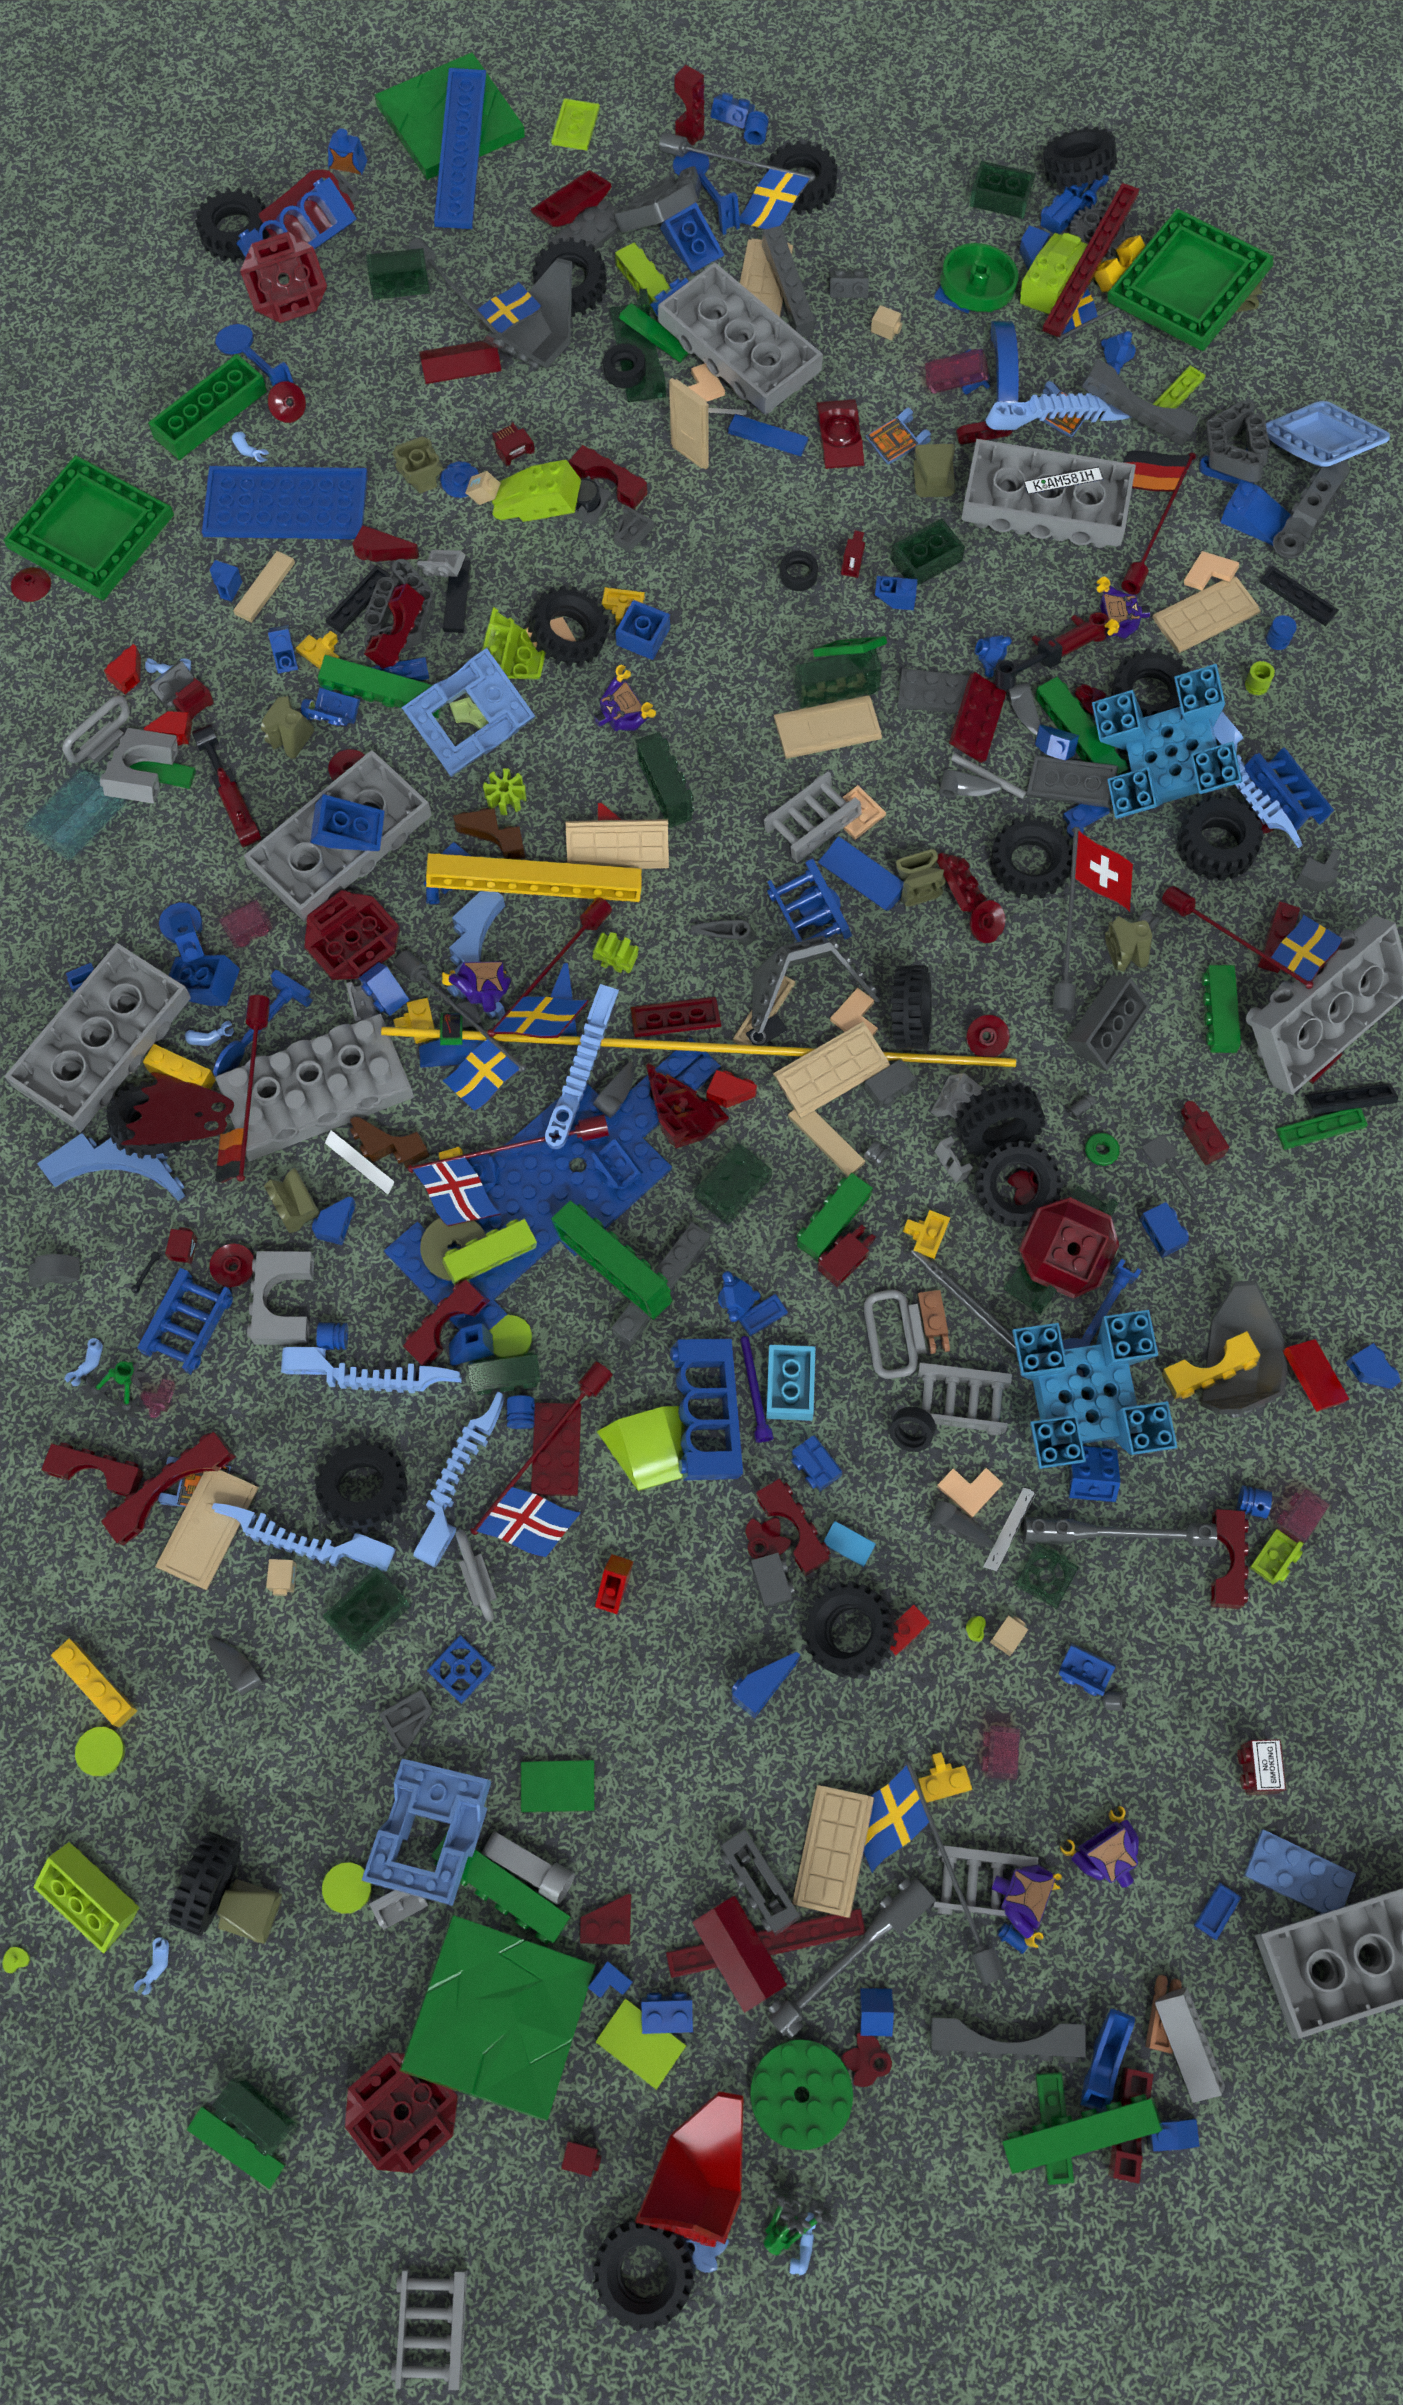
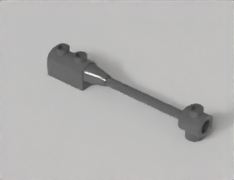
[1023,1517,1217,1547]
[768,1877,936,2039]

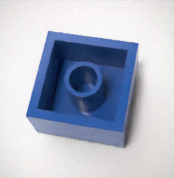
[615,600,670,660]

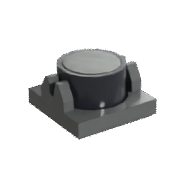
[565,476,612,526]

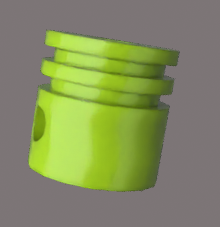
[1245,661,1275,695]

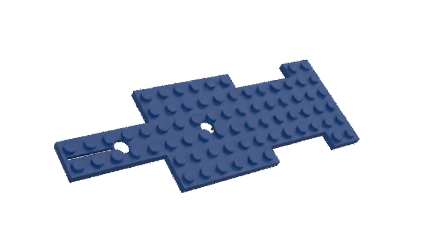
[384,1037,721,1330]

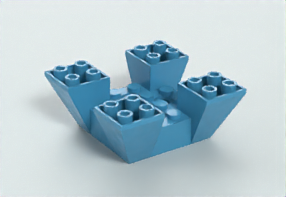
[1092,664,1243,819]
[1012,1310,1178,1469]

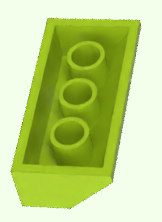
[33,1842,140,1954]

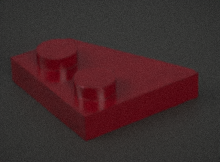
[580,1894,632,1945]

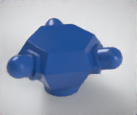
[1101,331,1135,375]
[975,635,1012,678]
[718,1271,761,1322]

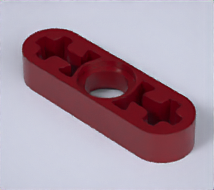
[956,421,1013,444]

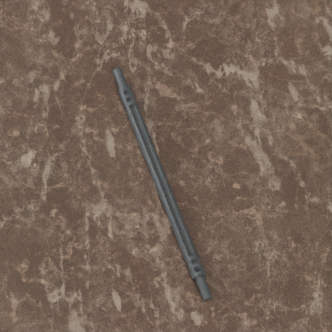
[910,1248,1094,1422]

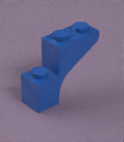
[1080,2008,1135,2112]

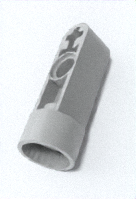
[481,1831,575,1905]

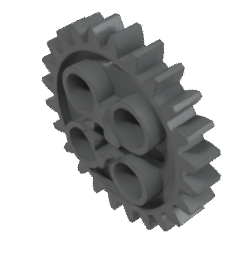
[1069,204,1132,258]

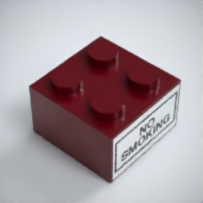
[1238,1739,1286,1795]

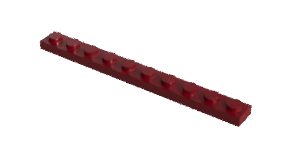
[1042,183,1140,338]

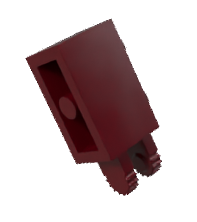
[1181,1100,1230,1166]
[818,1225,876,1287]

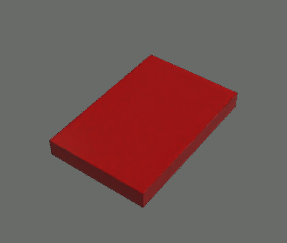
[1283,1339,1350,1412]

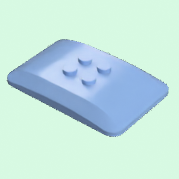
[1266,401,1390,467]

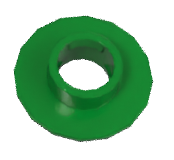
[1085,1133,1120,1166]

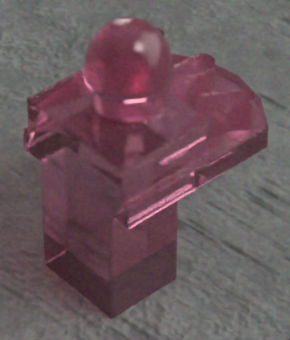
[140,1379,176,1418]

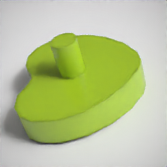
[966,1616,986,1642]
[2,1947,30,1973]

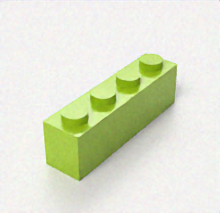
[615,243,670,317]
[443,1219,537,1286]

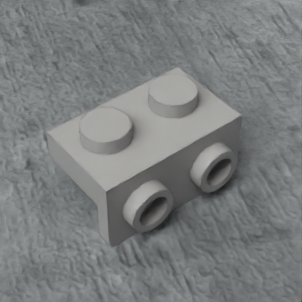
[417,550,466,577]

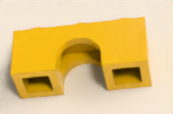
[1094,235,1146,292]
[143,1044,216,1089]

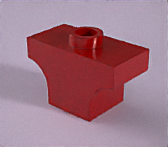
[889,1605,930,1656]

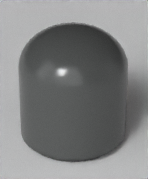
[1102,1691,1126,1711]

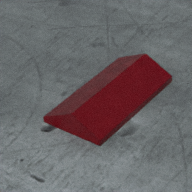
[419,341,502,384]
[630,997,721,1037]
[692,1895,787,2013]

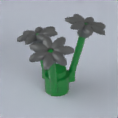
[80,1361,145,1419]
[763,2186,835,2256]

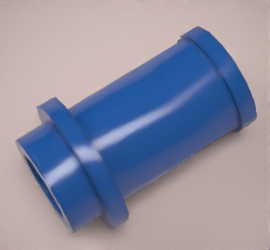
[424,878,440,905]
[997,1923,1028,1954]

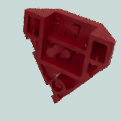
[646,1063,729,1148]

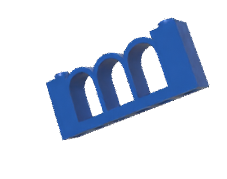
[236,177,356,257]
[670,1339,743,1481]

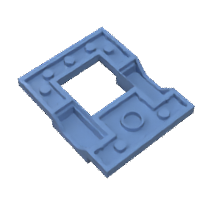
[402,648,535,777]
[362,1758,491,1906]

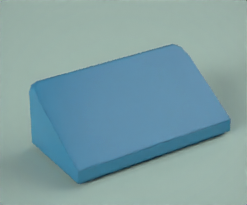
[824,1521,876,1567]

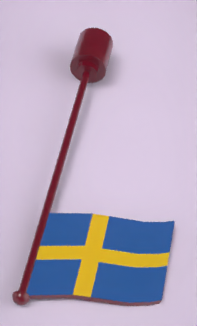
[1162,886,1342,989]
[487,898,612,1038]

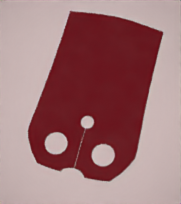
[258,169,354,243]

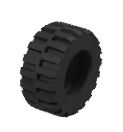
[1177,796,1263,881]

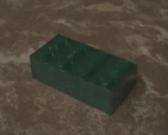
[794,648,882,708]
[636,731,694,828]

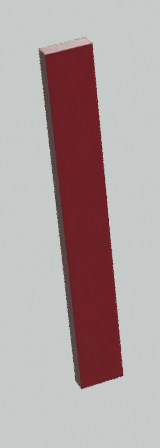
[666,1908,866,1978]

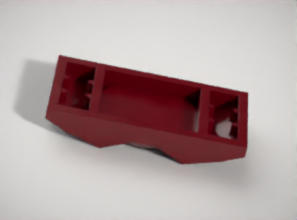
[531,170,612,227]
[816,399,864,469]

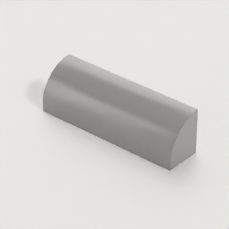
[1155,1987,1225,2103]

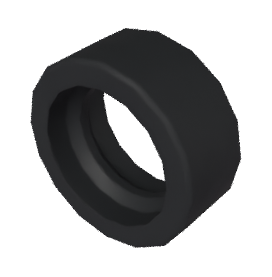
[780,550,818,591]
[889,1406,936,1452]

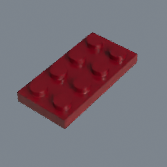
[949,672,1007,763]
[531,1403,582,1496]

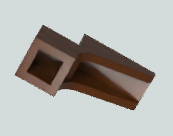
[453,808,525,860]
[349,1117,429,1169]

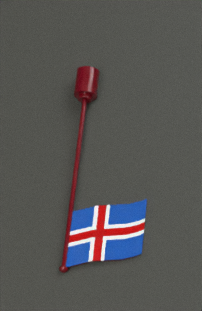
[408,1114,609,1226]
[470,1361,613,1557]

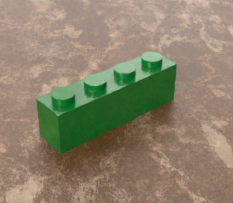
[1202,965,1241,1053]
[796,1173,873,1262]

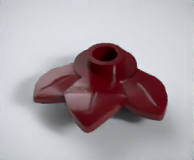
[1075,684,1106,716]
[1007,1171,1038,1205]
[745,1518,791,1559]
[841,2033,892,2087]

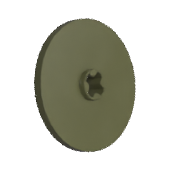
[420,1218,486,1281]

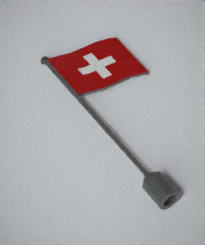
[1053,827,1133,1014]

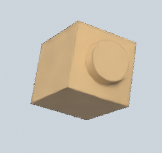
[871,305,902,340]
[466,471,501,505]
[266,1559,297,1596]
[990,1615,1028,1656]

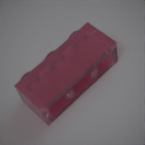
[925,348,988,394]

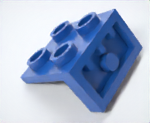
[1069,1446,1120,1502]

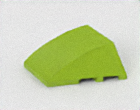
[481,607,546,680]
[597,1406,684,1491]

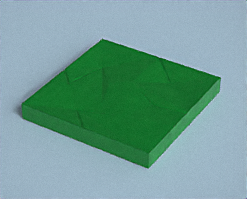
[374,52,525,180]
[1108,208,1274,352]
[3,455,174,601]
[399,1915,595,2121]

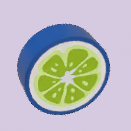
[301,699,316,720]

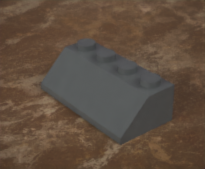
[1067,975,1151,1071]

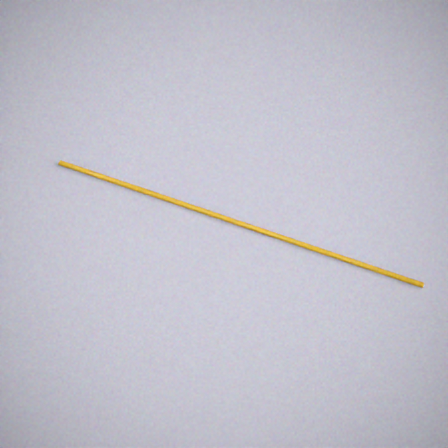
[381,1027,1016,1067]

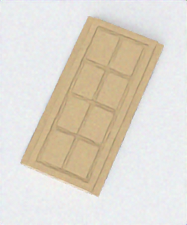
[740,239,793,317]
[669,378,709,469]
[1152,576,1261,654]
[774,695,882,759]
[566,819,669,869]
[773,1022,890,1119]
[155,1470,259,1590]
[792,1785,874,1918]

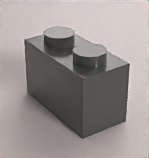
[864,1059,916,1109]
[751,1553,795,1610]

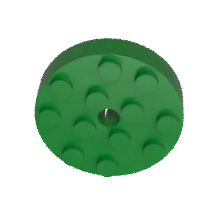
[940,243,1019,312]
[750,2039,853,2150]

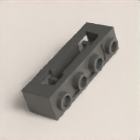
[719,1829,800,1936]

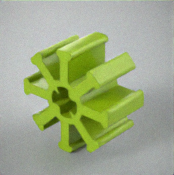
[483,768,527,815]
[592,932,639,973]

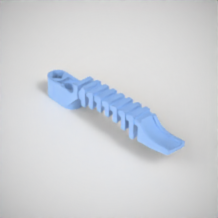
[986,393,1133,430]
[1213,712,1302,848]
[545,984,619,1149]
[281,1347,462,1393]
[414,1392,504,1567]
[212,1503,396,1572]

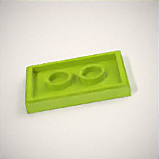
[551,98,600,151]
[596,1998,686,2090]

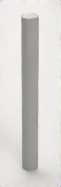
[951,753,1027,799]

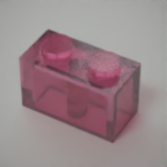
[219,900,273,949]
[1276,1488,1329,1543]
[981,1726,1020,1781]

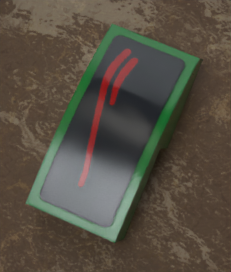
[440,1013,463,1045]

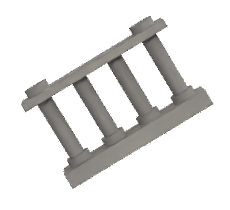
[764,771,862,863]
[917,1363,1012,1435]
[932,1845,1038,1917]
[391,2268,468,2390]

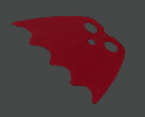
[121,1072,234,1145]

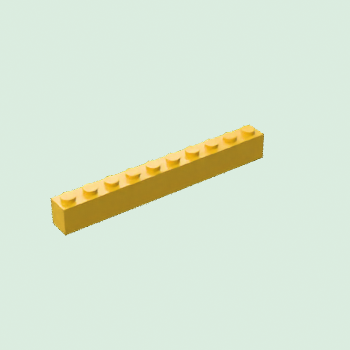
[426,853,642,902]

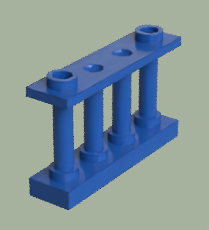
[1244,747,1334,831]
[767,858,852,943]
[137,1268,233,1375]

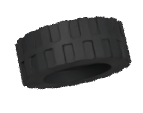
[602,343,646,389]

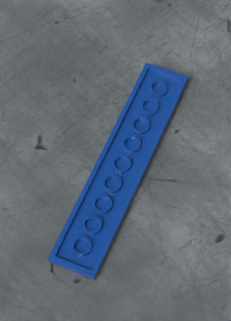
[434,68,486,229]

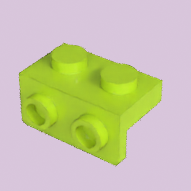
[1249,1529,1304,1585]

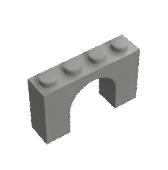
[100,728,178,803]
[247,1251,315,1345]

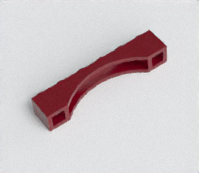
[101,1432,236,1545]

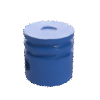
[744,111,769,145]
[1266,615,1297,650]
[317,1322,349,1350]
[507,1395,535,1429]
[1237,1485,1272,1519]

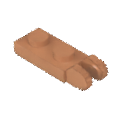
[917,1290,950,1354]
[1145,1975,1182,2054]

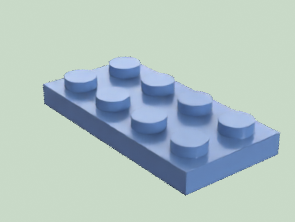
[1244,1829,1356,1913]

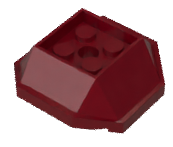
[240,232,327,324]
[304,890,400,980]
[1018,1197,1119,1299]
[345,2052,459,2173]

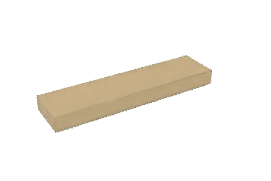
[233,551,295,623]
[733,975,795,1045]
[788,1110,865,1176]

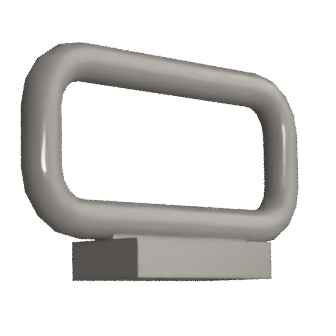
[62,696,130,764]
[864,1290,927,1379]
[456,1530,497,1622]

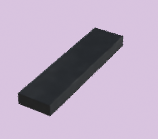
[443,560,471,633]
[325,565,390,634]
[1260,566,1339,627]
[1304,1083,1398,1115]

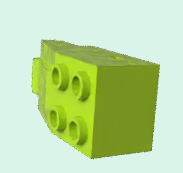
[1020,233,1088,314]
[492,459,581,522]

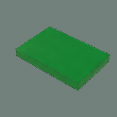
[813,636,887,657]
[521,1760,595,1813]

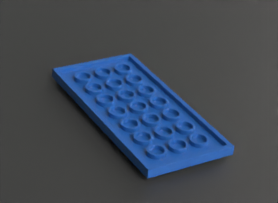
[202,466,368,539]

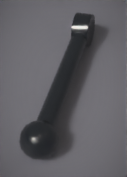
[131,1252,160,1293]

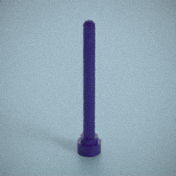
[740,1336,774,1443]

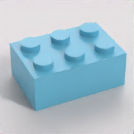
[766,1345,815,1421]

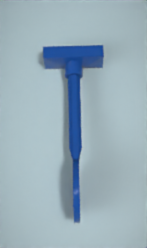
[673,151,740,235]
[216,324,294,386]
[213,970,312,1077]
[1062,1259,1142,1377]

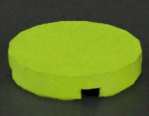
[489,1315,533,1361]
[75,1727,125,1777]
[322,1862,372,1914]

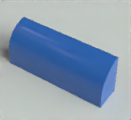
[818,836,904,911]

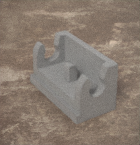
[346,982,377,1023]
[369,1890,429,1930]

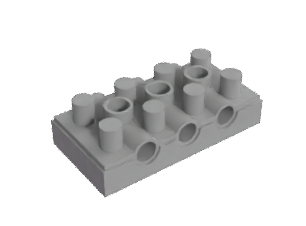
[658,263,823,415]
[961,439,1136,548]
[244,750,432,922]
[1246,916,1403,1095]
[4,943,191,1132]
[215,1014,414,1161]
[1254,1888,1403,2039]

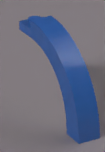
[991,321,1019,402]

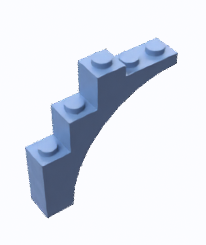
[447,891,505,1021]
[37,1133,185,1201]

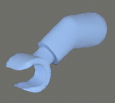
[232,432,269,462]
[145,658,191,674]
[185,1021,234,1046]
[64,1338,103,1386]
[134,1937,169,1995]
[790,2212,816,2275]

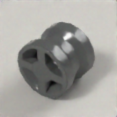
[1137,908,1162,933]
[864,1140,891,1168]

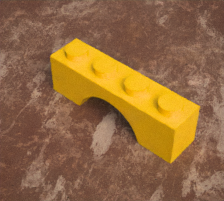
[1162,1332,1260,1399]
[51,1638,138,1728]

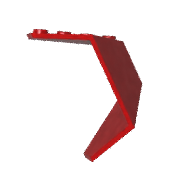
[635,2091,743,2247]

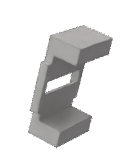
[935,1136,973,1183]

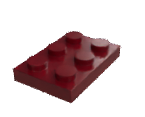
[937,853,987,913]

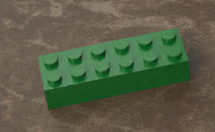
[148,354,267,461]
[551,1200,673,1320]

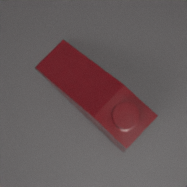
[352,525,419,562]

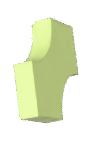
[450,697,488,730]

